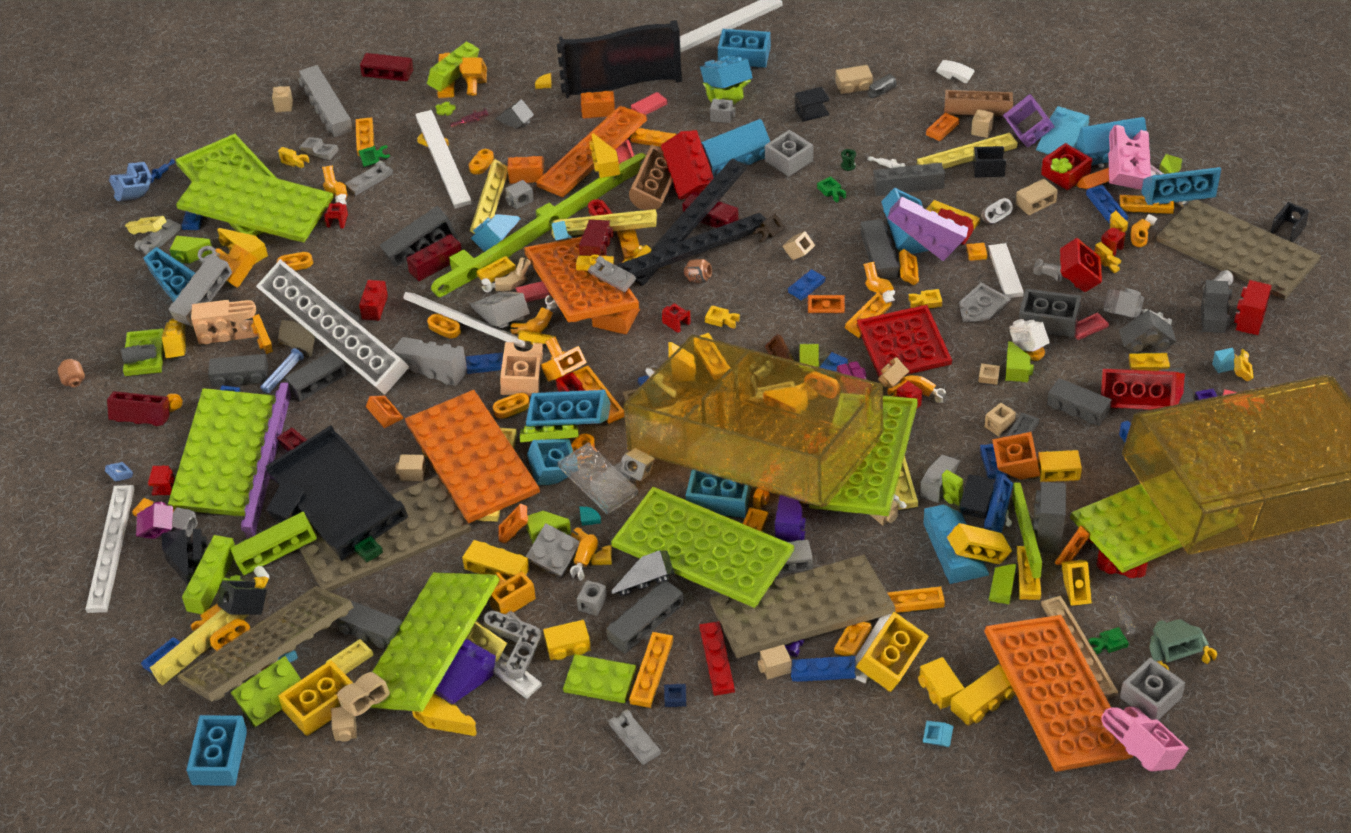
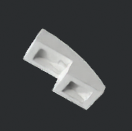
[936,60,975,83]

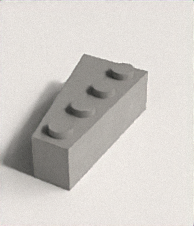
[1103,288,1145,318]
[391,337,467,386]

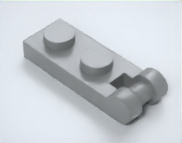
[345,161,393,196]
[135,219,182,254]
[588,256,636,292]
[608,709,661,765]

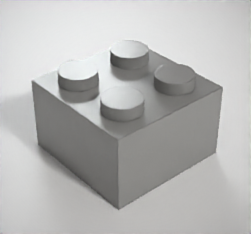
[765,130,813,176]
[1120,658,1185,720]

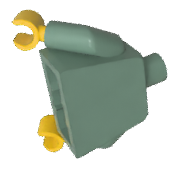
[1149,619,1217,670]

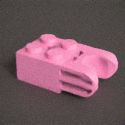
[1108,125,1151,189]
[1102,706,1189,771]

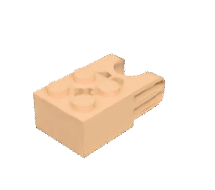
[191,300,258,344]
[500,342,543,396]

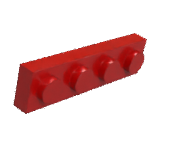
[699,621,735,696]

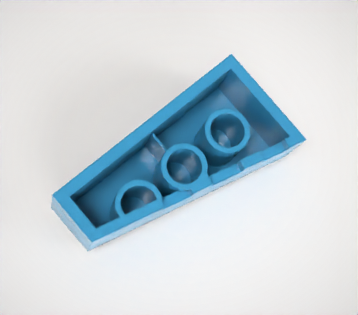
[143,247,196,302]

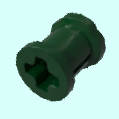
[841,149,856,171]

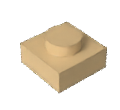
[978,364,1000,385]

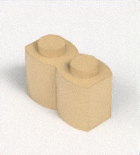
[337,672,390,716]

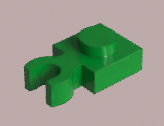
[358,145,390,167]
[817,176,846,202]
[1088,627,1129,655]

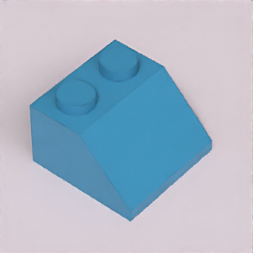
[471,214,520,252]
[527,439,579,485]

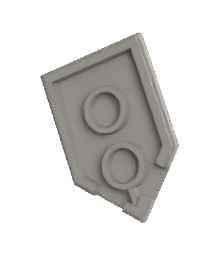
[959,283,1011,322]

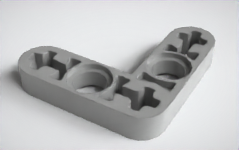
[483,611,541,679]

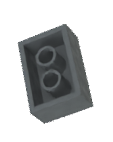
[1019,289,1081,337]
[1032,482,1066,554]

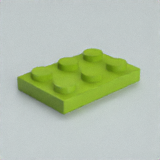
[123,329,164,376]
[520,424,579,442]
[563,654,636,703]
[230,656,301,728]

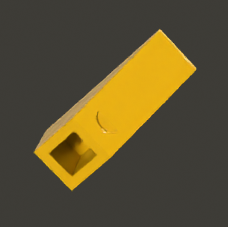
[589,134,620,178]
[217,228,268,263]
[162,319,186,358]
[412,693,477,736]

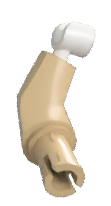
[481,257,531,293]

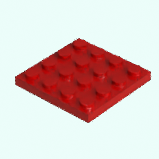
[856,305,952,377]

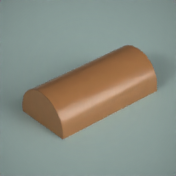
[944,90,1013,117]
[629,144,672,210]

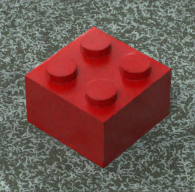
[1041,143,1092,191]
[1060,238,1102,292]
[1234,280,1272,335]

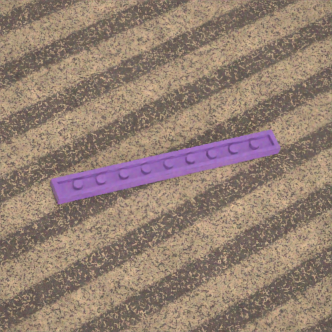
[241,383,291,539]

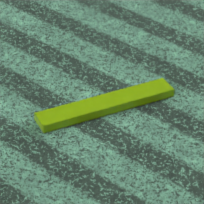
[1012,483,1042,578]

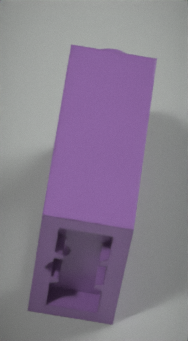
[1003,94,1055,148]

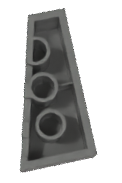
[380,206,458,267]

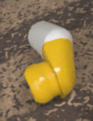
[253,566,269,588]

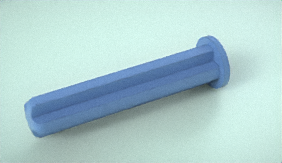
[261,348,304,393]

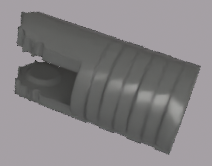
[868,74,897,98]
[121,344,156,364]

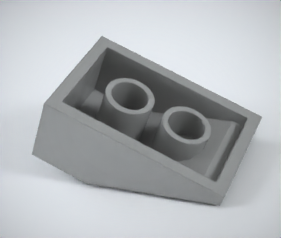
[470,291,530,328]

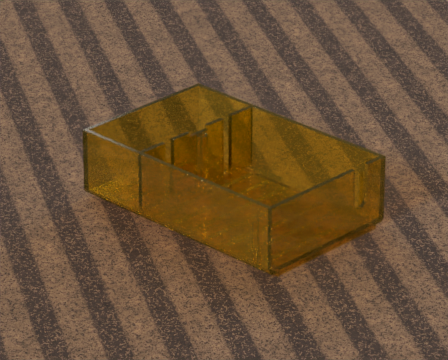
[624,334,883,507]
[1122,374,1351,555]

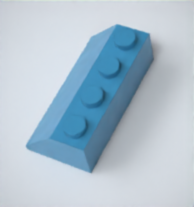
[1075,117,1147,165]
[701,119,770,178]
[1141,167,1221,205]
[881,188,929,254]
[526,390,611,426]
[923,504,989,584]

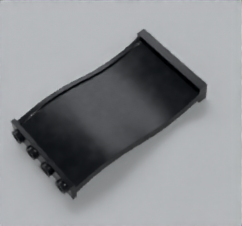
[557,20,682,98]
[265,425,408,561]

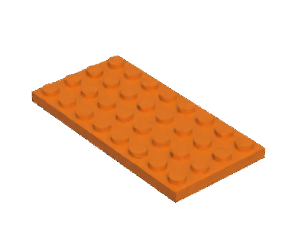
[525,236,639,322]
[405,390,540,524]
[984,615,1134,772]

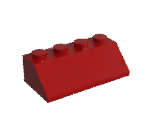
[661,130,714,200]
[1101,369,1185,411]

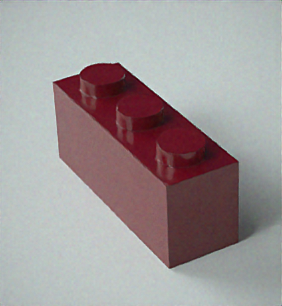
[360,53,414,82]
[682,192,739,228]
[579,219,613,256]
[407,234,462,282]
[107,391,170,426]

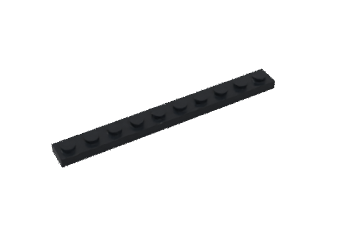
[634,158,747,286]
[616,212,767,277]

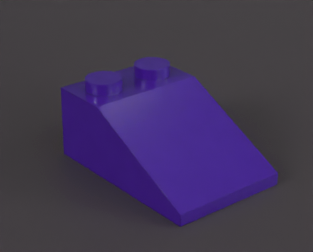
[775,476,806,542]
[434,639,496,704]

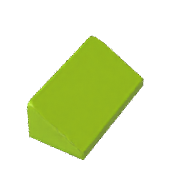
[989,564,1016,604]

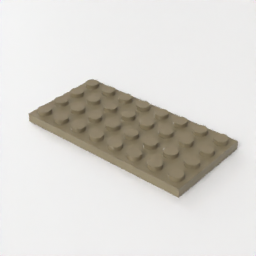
[1156,200,1321,300]
[299,476,472,592]
[710,555,895,658]
[177,586,354,702]

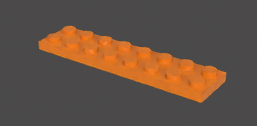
[536,106,647,197]

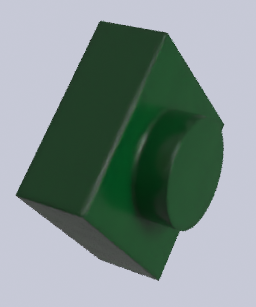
[354,536,383,563]

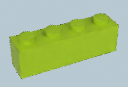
[427,41,480,92]
[230,512,317,575]
[182,535,235,614]

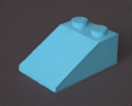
[1036,106,1089,154]

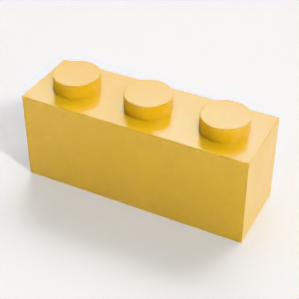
[947,523,1012,564]
[462,540,529,580]
[950,664,1015,726]

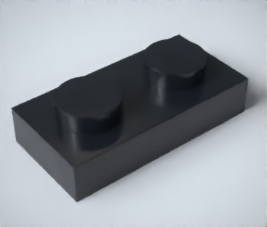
[193,528,208,569]

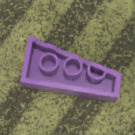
[888,196,968,261]

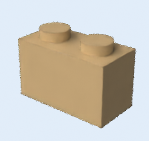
[836,65,873,94]
[1016,179,1058,215]

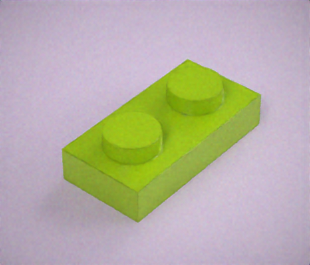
[942,469,963,506]

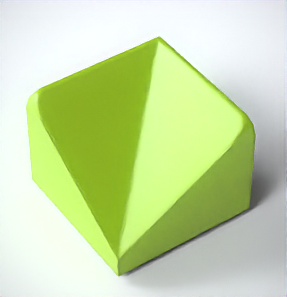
[1159,154,1182,174]

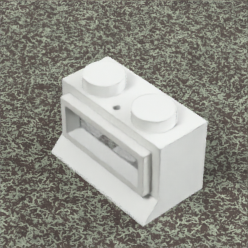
[1009,319,1050,351]

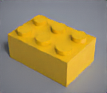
[856,612,929,692]
[278,660,353,736]

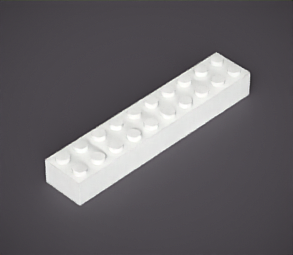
[256,259,409,395]

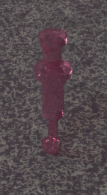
[450,108,488,127]

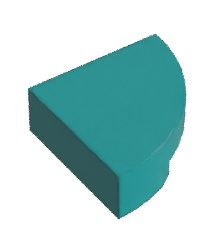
[579,506,601,526]

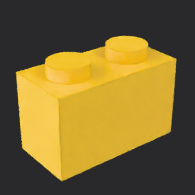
[1037,450,1082,482]
[543,620,591,660]
[918,657,964,709]

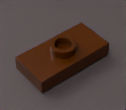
[765,334,794,372]

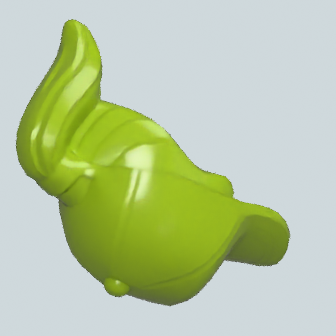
[703,79,751,104]

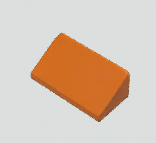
[1077,168,1109,189]
[808,295,845,313]
[366,396,404,428]
[1055,525,1090,565]

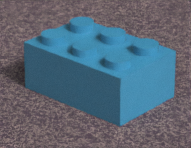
[717,29,771,67]
[700,55,753,88]
[686,466,752,518]
[187,715,247,786]

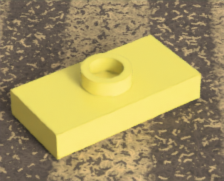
[326,639,373,674]

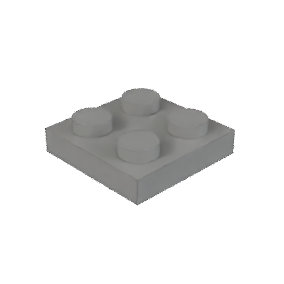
[526,523,580,578]

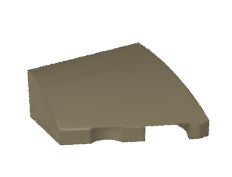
[278,320,316,357]

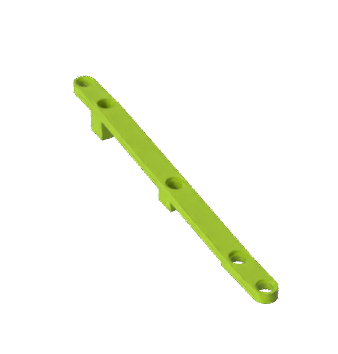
[431,153,646,297]

